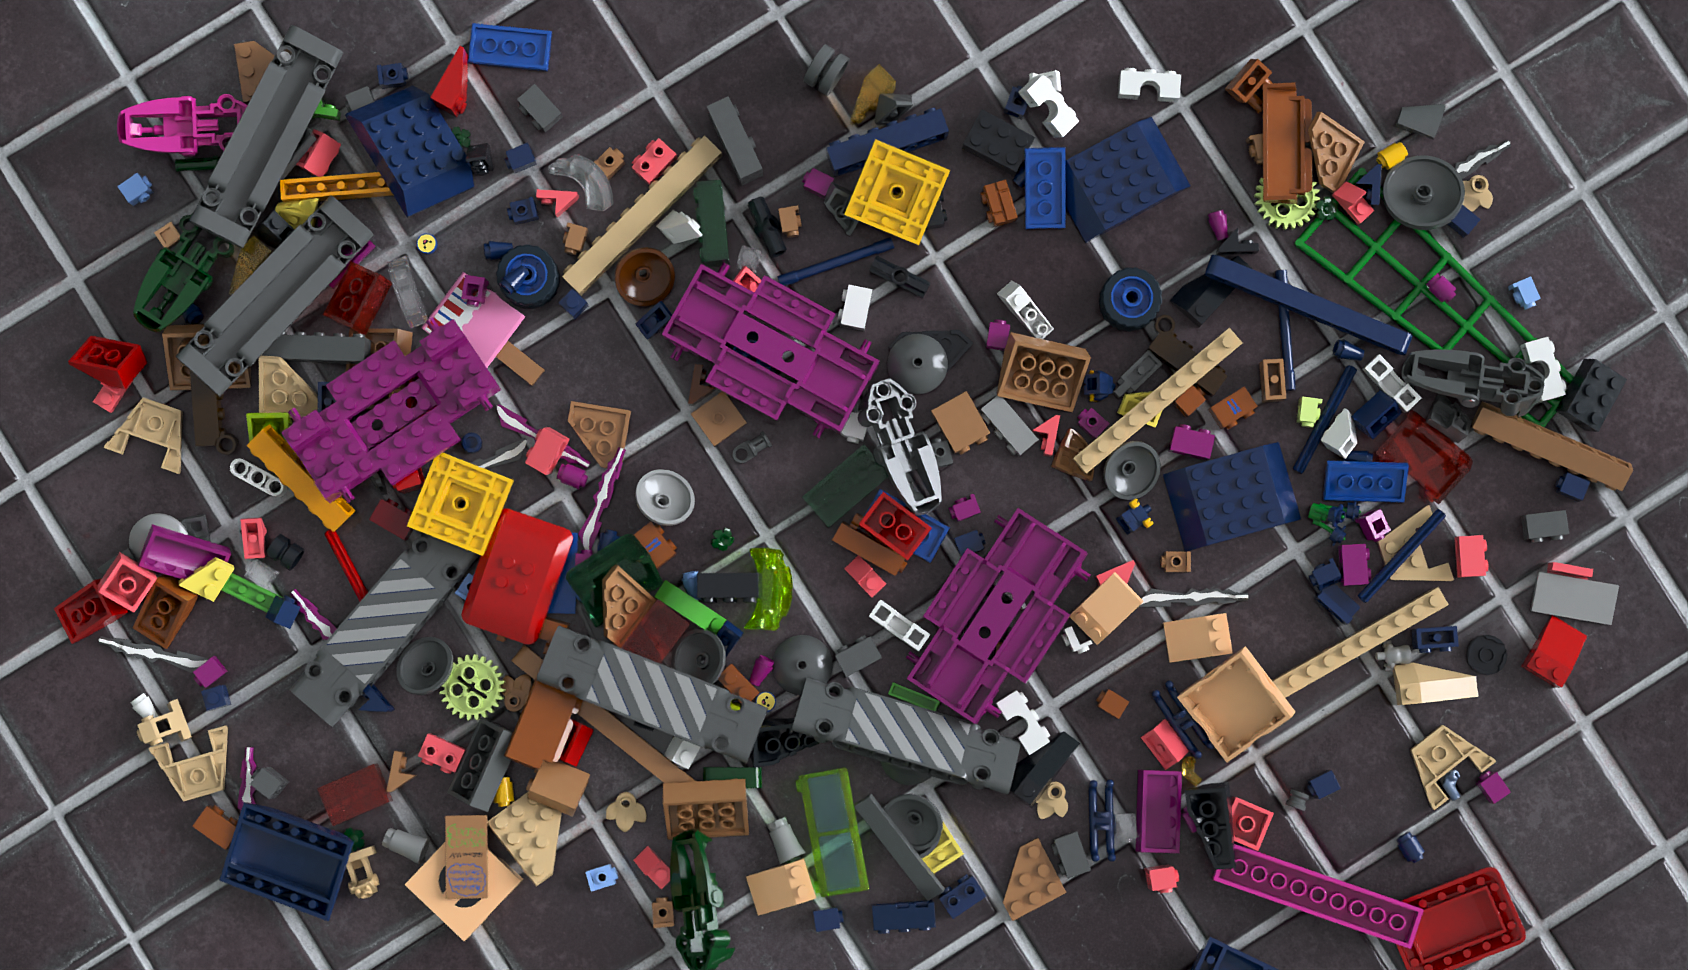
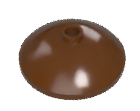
[615,247,675,306]

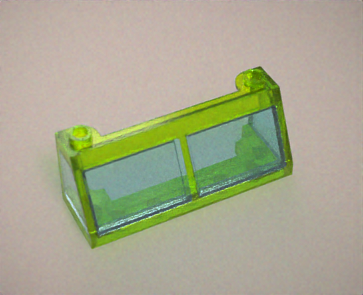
[795,766,869,897]

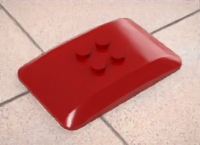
[461,508,573,645]
[1396,867,1526,970]

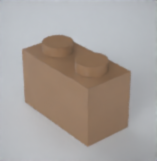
[1259,359,1286,402]

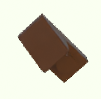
[688,364,716,406]

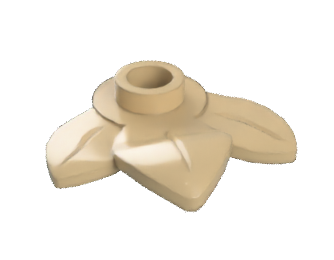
[1463,175,1493,212]
[1036,782,1068,819]
[606,792,646,832]

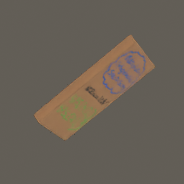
[445,815,488,899]

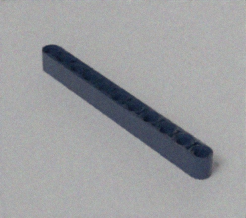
[1204,255,1413,355]

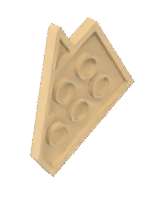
[487,791,562,887]

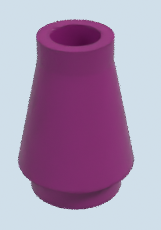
[1207,210,1229,241]
[749,655,774,686]

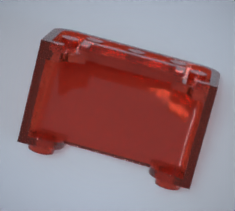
[1376,410,1473,505]

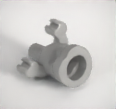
[1375,640,1411,672]

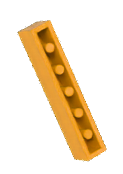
[280,172,393,202]
[247,425,356,532]

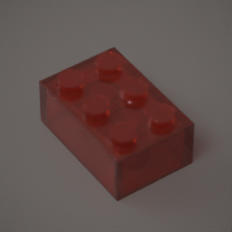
[323,262,393,335]
[621,599,691,664]
[317,763,393,826]

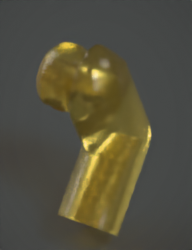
[1182,756,1202,787]

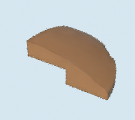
[1051,428,1094,481]

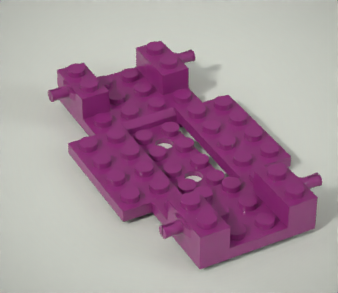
[662,262,879,439]
[281,317,501,503]
[906,508,1091,724]

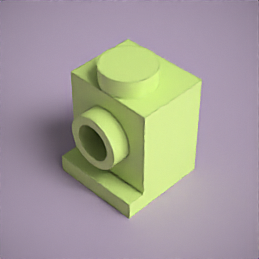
[1296,396,1322,428]

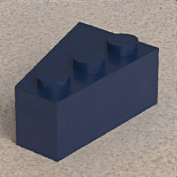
[872,900,936,934]

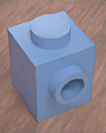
[117,173,154,206]

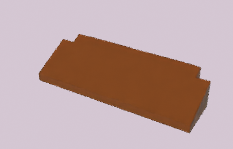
[1263,82,1312,205]
[504,645,583,769]

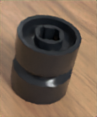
[266,533,305,571]

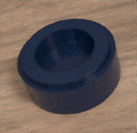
[461,433,482,453]

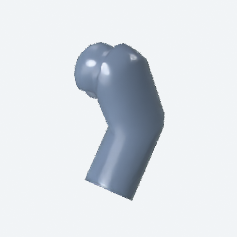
[1443,770,1461,801]

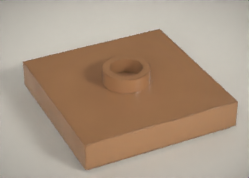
[691,392,747,447]

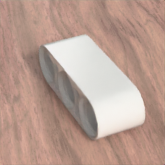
[230,459,287,497]

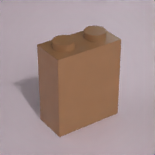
[931,391,990,455]
[526,761,590,817]

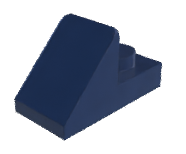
[1355,164,1382,205]
[635,301,672,340]
[717,620,744,658]
[359,684,395,712]

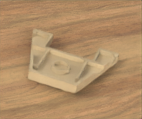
[104,397,183,474]
[1377,505,1454,581]
[149,725,228,801]
[1410,725,1496,810]

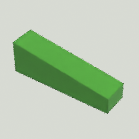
[888,683,941,712]

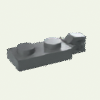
[1113,350,1163,398]

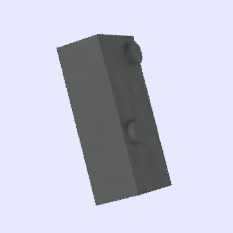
[707,96,763,186]
[447,718,513,812]

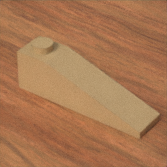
[1393,663,1478,705]

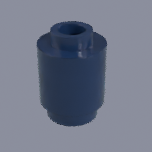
[596,529,621,560]
[1396,831,1425,863]

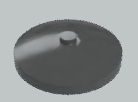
[1383,155,1465,230]

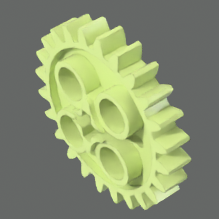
[1254,178,1320,230]
[439,654,506,720]

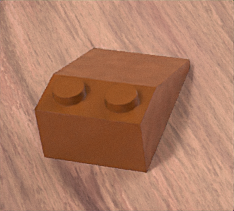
[133,574,199,649]

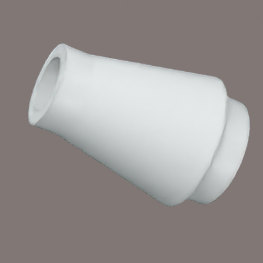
[130,693,159,718]

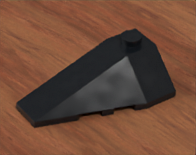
[1170,256,1253,327]
[750,718,828,768]
[1009,731,1080,808]
[1185,782,1236,869]

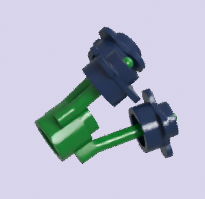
[1308,501,1361,546]

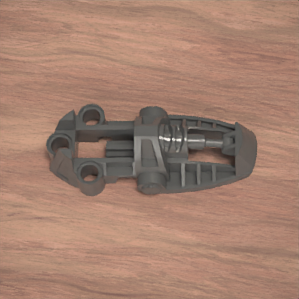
[1401,349,1545,418]
[857,378,942,516]

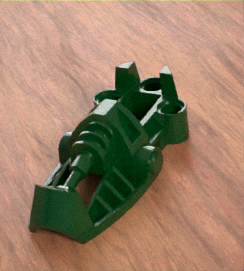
[133,213,234,332]
[670,829,735,970]

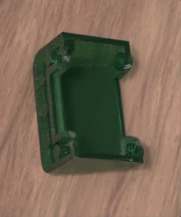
[566,534,663,628]

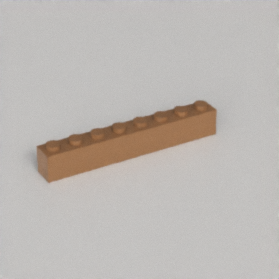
[1472,401,1633,491]

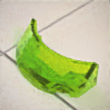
[745,548,793,631]

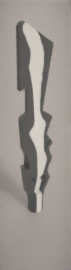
[1455,140,1511,179]
[471,438,527,469]
[1139,588,1248,607]
[99,636,209,673]

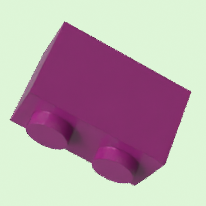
[1168,424,1215,460]
[1338,544,1371,586]

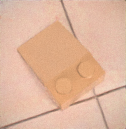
[1070,572,1144,645]
[1163,613,1233,663]
[746,858,816,916]

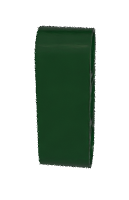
[703,767,762,788]

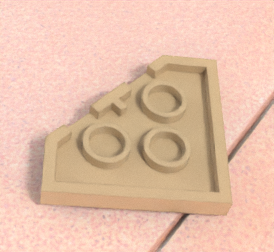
[259,356,318,418]

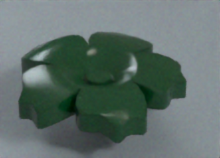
[452,127,471,149]
[1315,196,1338,220]
[710,527,734,552]
[344,827,365,853]

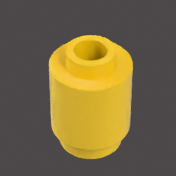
[1376,142,1408,170]
[494,777,514,807]

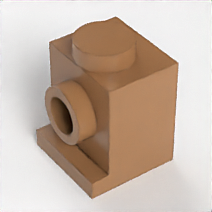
[1246,133,1263,165]
[593,147,625,181]
[778,205,802,238]
[563,222,588,255]
[1160,551,1191,573]
[652,897,675,928]

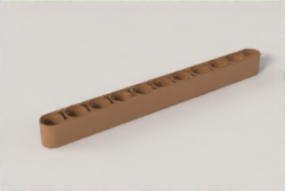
[511,645,695,783]

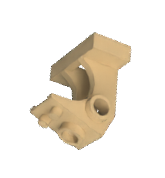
[137,699,192,746]
[346,846,380,899]

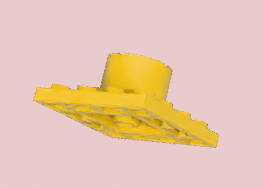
[844,139,950,245]
[407,453,514,556]

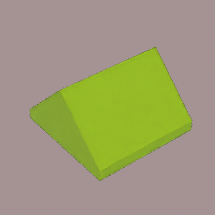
[246,412,293,452]

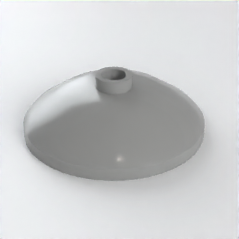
[635,469,695,526]
[129,513,188,573]

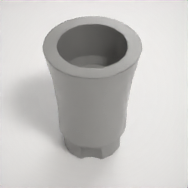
[767,817,805,864]
[382,828,430,865]

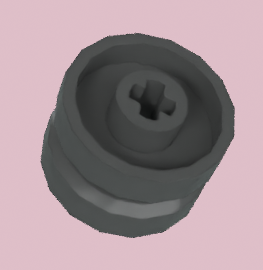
[803,44,850,97]

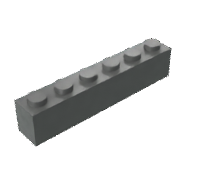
[258,332,371,364]

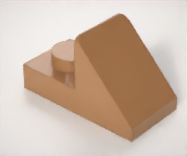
[387,751,417,792]

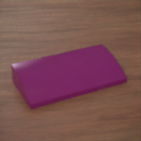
[138,524,231,579]
[1135,770,1182,853]

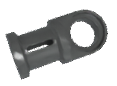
[733,431,772,464]

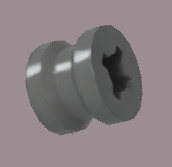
[1286,789,1310,811]

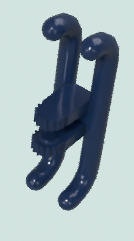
[1152,681,1215,759]
[1089,779,1116,862]

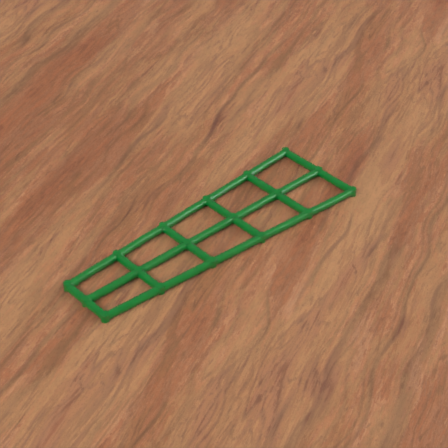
[1294,168,1574,427]

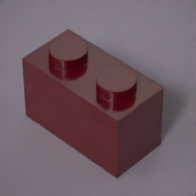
[369,498,414,541]

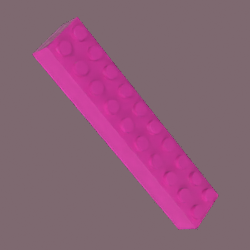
[1212,844,1424,949]

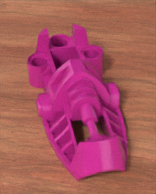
[117,94,248,157]

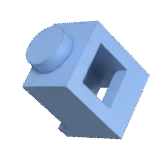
[1508,277,1541,310]
[585,863,618,892]

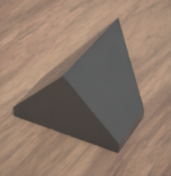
[875,93,913,125]

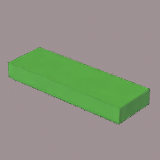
[221,573,283,612]

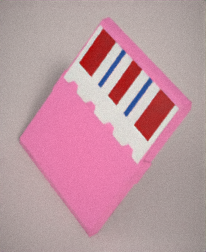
[421,272,525,368]

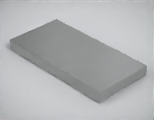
[1530,571,1619,625]

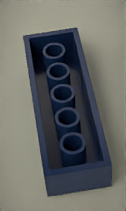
[826,108,949,178]

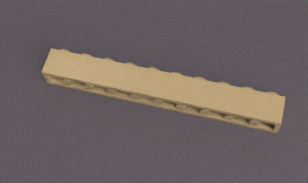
[562,135,722,296]
[1072,328,1242,474]
[1272,587,1449,698]

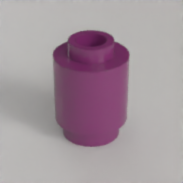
[1426,273,1456,303]
[557,464,588,489]

